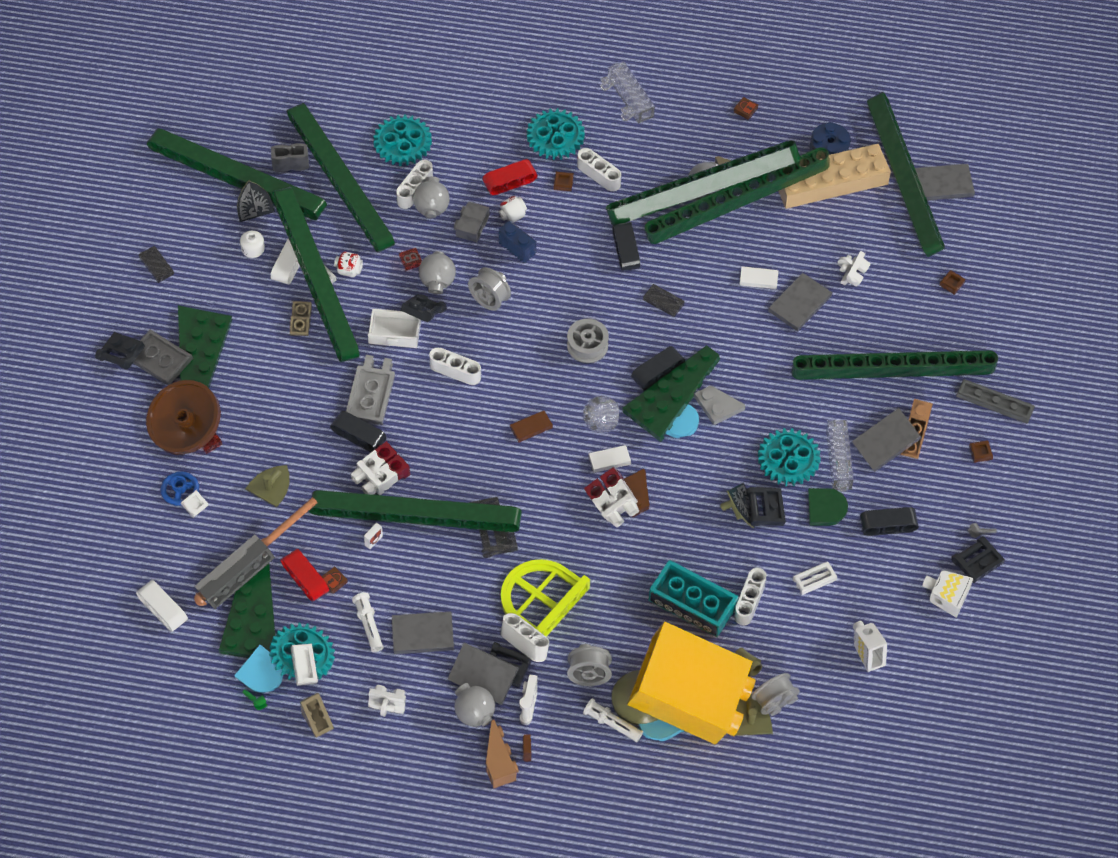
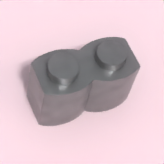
[271,143,309,172]
[454,201,490,243]

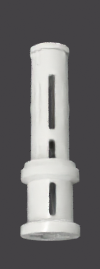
[352,593,384,652]
[583,698,643,742]

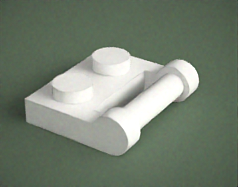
[520,674,537,725]

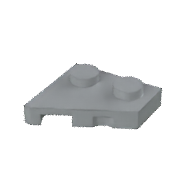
[694,385,746,425]

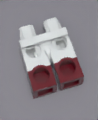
[351,441,411,495]
[583,467,639,527]

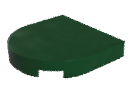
[808,488,848,526]

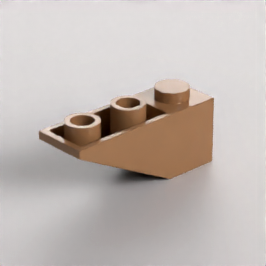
[900,399,933,459]
[486,720,519,789]

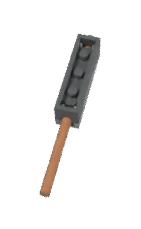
[194,497,317,609]

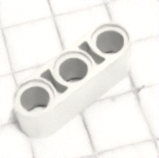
[577,148,621,192]
[396,160,433,209]
[271,239,300,285]
[429,348,481,385]
[734,568,767,626]
[136,580,188,632]
[501,613,549,662]

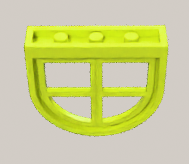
[501,559,590,637]

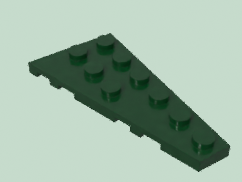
[178,305,232,388]
[622,345,720,442]
[219,563,275,658]

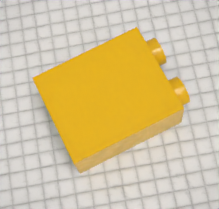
[627,621,756,745]

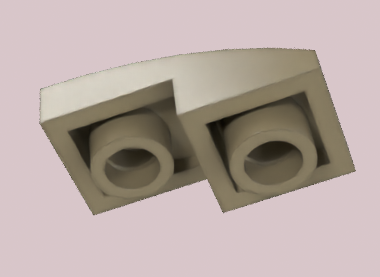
[290,301,312,336]

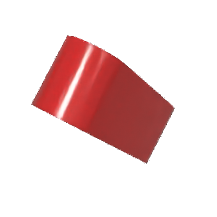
[482,159,538,195]
[280,549,329,602]

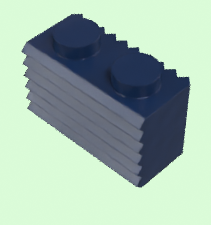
[499,221,537,263]

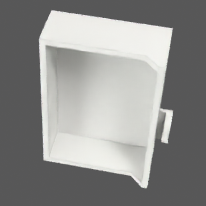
[368,309,421,348]

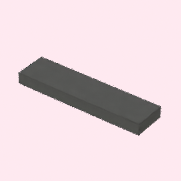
[956,379,1035,424]

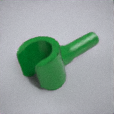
[242,689,267,710]

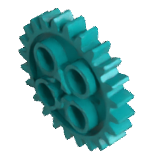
[527,108,585,160]
[373,114,432,166]
[758,428,821,486]
[269,622,335,682]

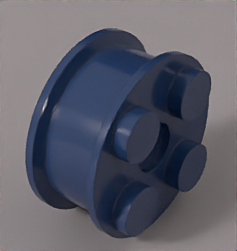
[809,122,851,155]

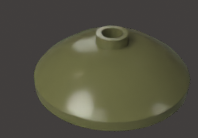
[612,670,658,725]

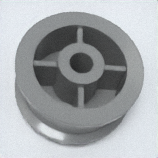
[468,267,511,311]
[567,319,609,363]
[567,644,612,686]
[751,673,800,716]

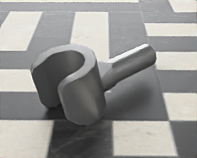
[968,523,997,538]

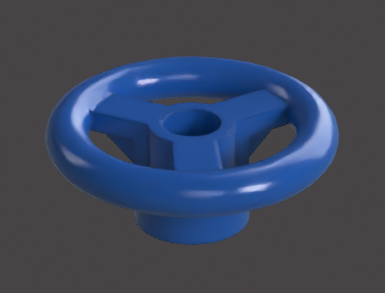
[160,471,199,506]

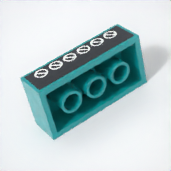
[648,560,739,638]

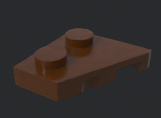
[624,468,650,517]

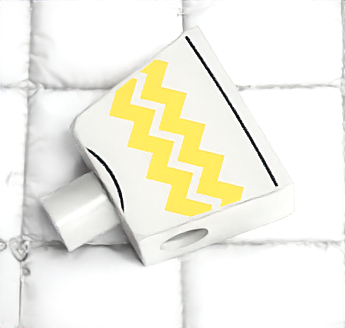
[922,571,973,618]
[853,621,887,672]

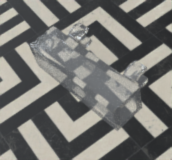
[600,61,655,124]
[826,420,853,491]

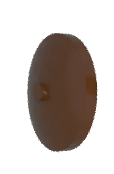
[146,380,221,455]

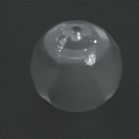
[583,396,619,433]

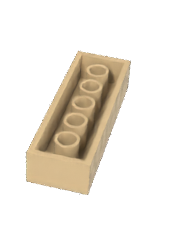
[779,144,891,209]

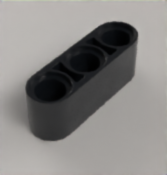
[612,222,640,271]
[631,346,685,391]
[330,411,387,452]
[860,507,919,536]

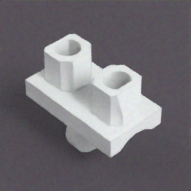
[838,251,870,287]
[368,685,406,717]

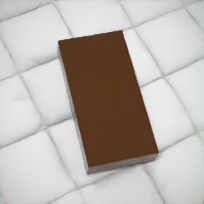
[510,410,553,443]

